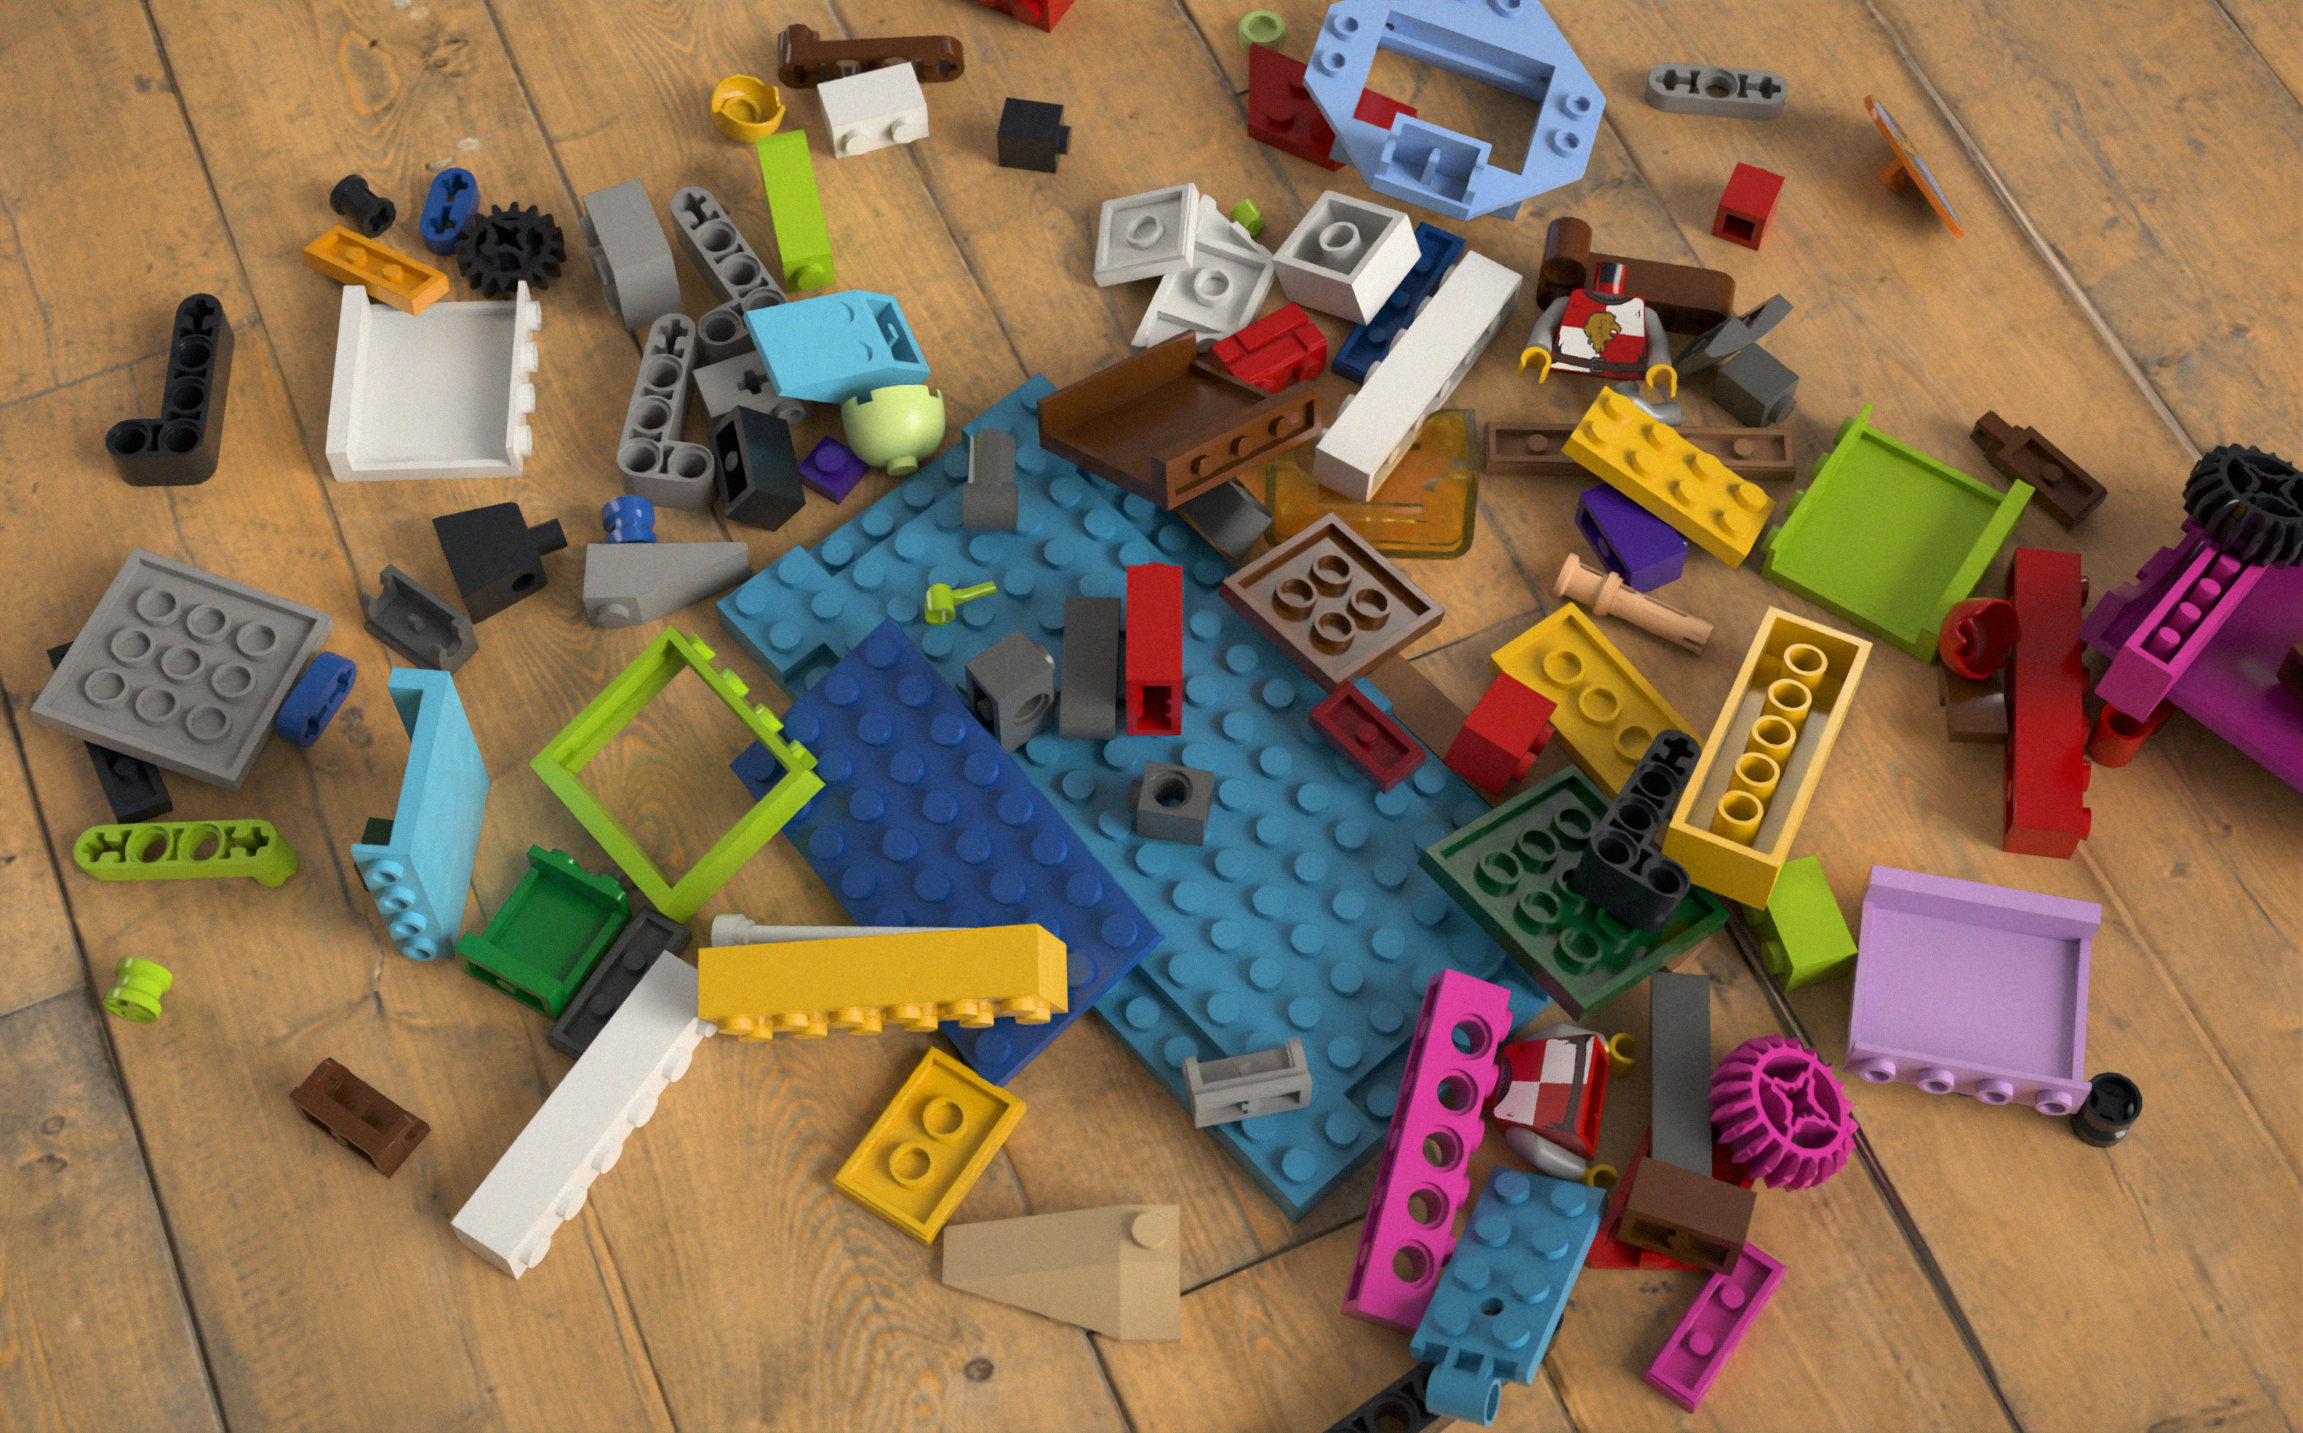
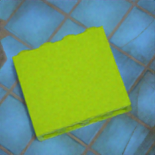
[1760,403,2036,665]

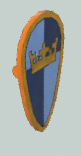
[1864,94,1965,238]

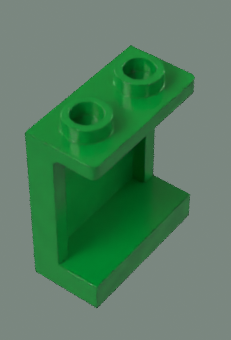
[454,844,633,1022]

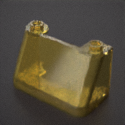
[1264,408,1480,560]

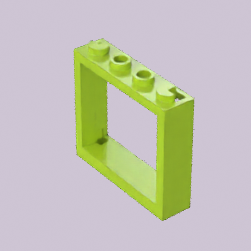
[529,625,825,925]

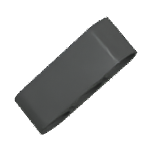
[1179,477,1274,560]
[1059,596,1121,740]

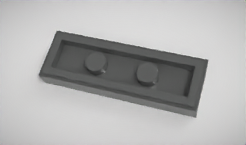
[545,905,692,1061]

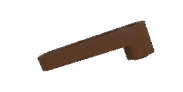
[778,24,965,89]

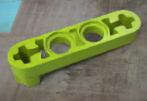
[73,819,299,888]

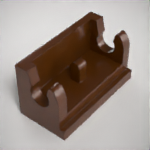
[288,1057,431,1179]
[1616,1156,1757,1277]

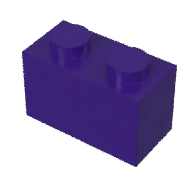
[1574,482,1689,594]

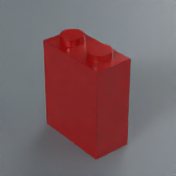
[1126,562,1182,736]

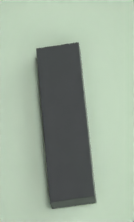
[1649,972,1712,1178]

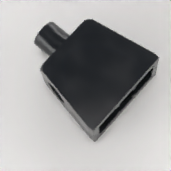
[432,502,568,625]

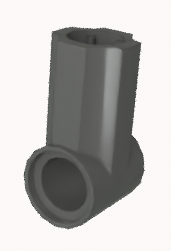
[962,428,1018,531]

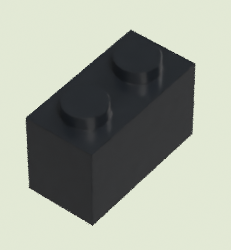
[707,405,806,532]

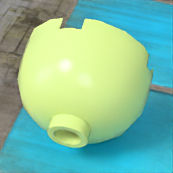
[841,385,945,476]

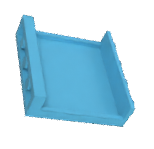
[350,667,491,961]

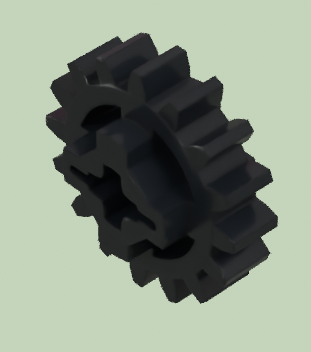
[455,202,567,301]

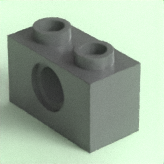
[964,629,1057,754]

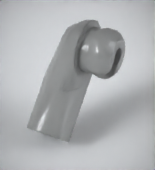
[1612,381,1681,426]

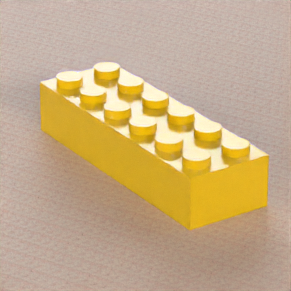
[1661,606,1873,911]
[698,924,1068,1043]

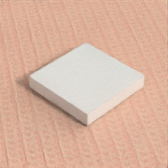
[1093,182,1199,287]

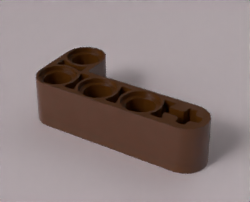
[1536,217,1736,336]

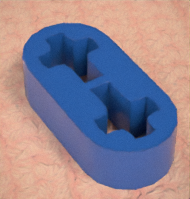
[419,168,480,256]
[276,651,357,748]

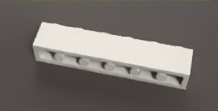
[1310,250,1523,507]
[450,950,718,1280]

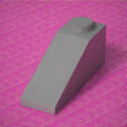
[583,542,752,629]

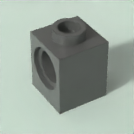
[1128,761,1214,846]

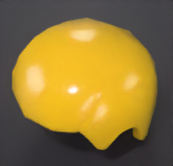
[709,73,786,145]

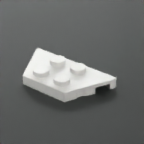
[1131,194,1277,356]

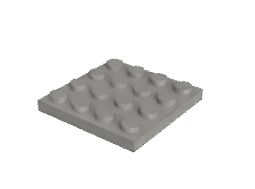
[30,547,334,793]

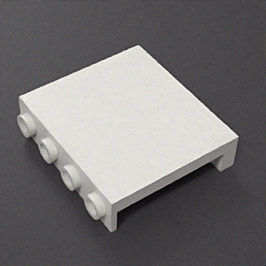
[325,281,541,482]

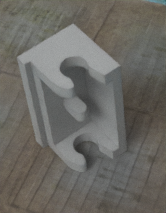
[1182,1036,1312,1129]

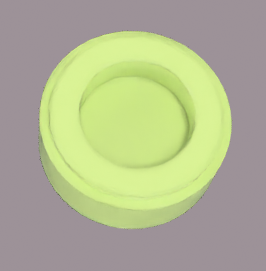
[1238,10,1286,54]

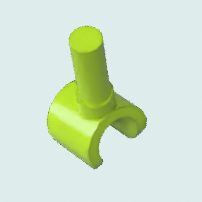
[1230,199,1263,239]
[924,581,997,626]

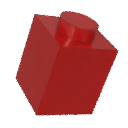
[1711,162,1785,251]

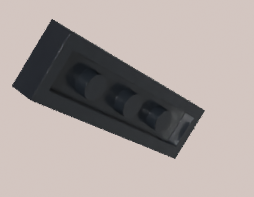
[46,641,174,824]

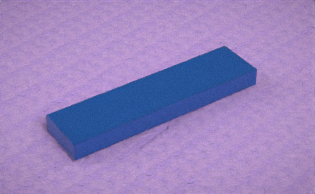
[1331,221,1466,386]

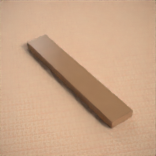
[1484,422,1797,481]

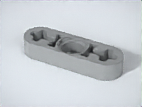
[1645,63,1788,120]

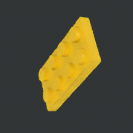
[1561,386,1777,570]
[1488,601,1707,802]

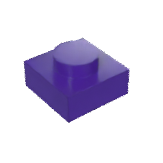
[798,435,869,505]

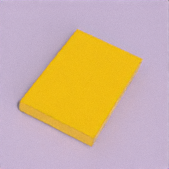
[831,1045,1027,1248]

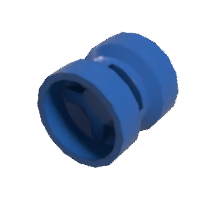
[601,495,658,544]

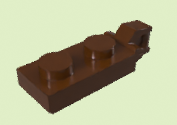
[1970,410,2108,531]

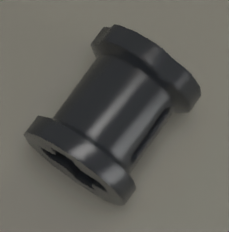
[329,174,397,239]

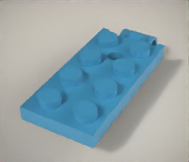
[1409,1166,1608,1427]

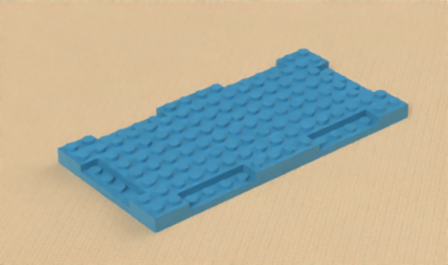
[715,373,1555,1225]

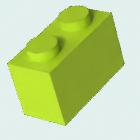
[1741,854,1858,993]

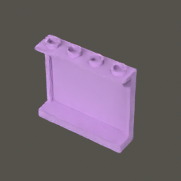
[1843,864,2102,1116]

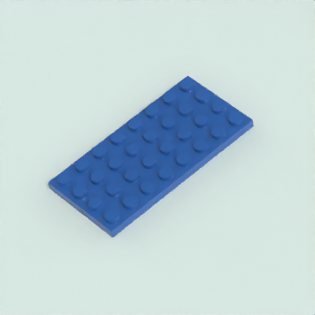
[729,617,1166,1088]

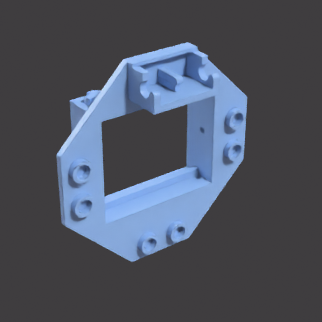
[1302,0,1606,221]

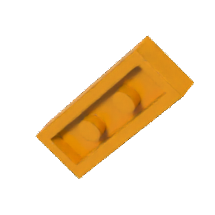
[302,224,450,316]

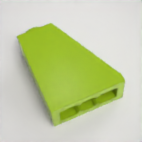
[755,129,836,293]

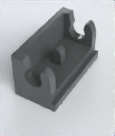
[360,564,479,677]

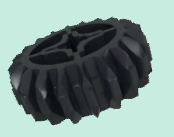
[2182,443,2303,570]

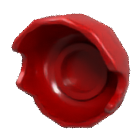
[1938,597,2022,680]

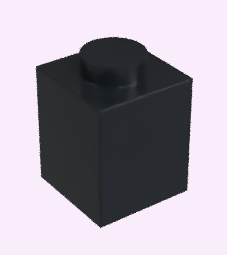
[997,97,1072,174]

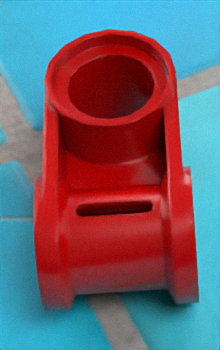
[2086,697,2178,768]

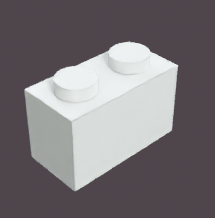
[817,62,929,159]

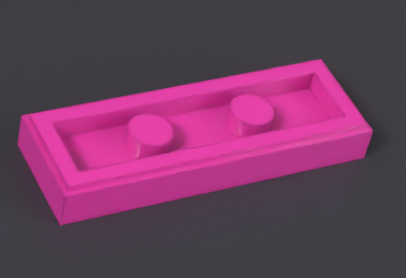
[1641,1240,1788,1414]

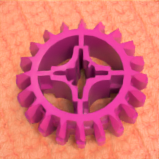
[1706,1033,1859,1193]

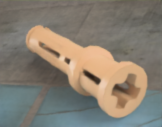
[1552,552,1714,655]

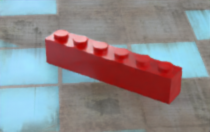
[2003,547,2091,860]

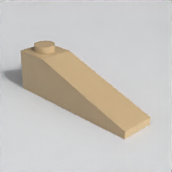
[942,1204,1180,1343]

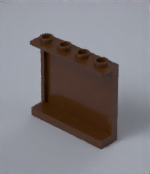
[1036,329,1322,511]

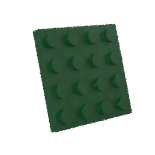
[1417,763,1731,1023]

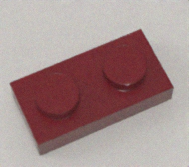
[1308,681,1426,795]

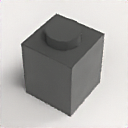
[1711,342,1799,428]

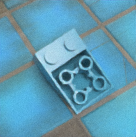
[742,289,931,406]

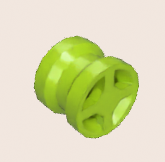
[102,957,174,1024]

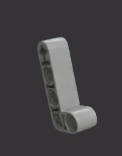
[670,186,788,366]
[616,313,720,511]

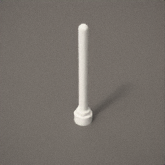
[711,914,969,947]

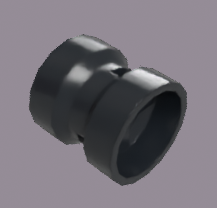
[2070,1072,2142,1148]

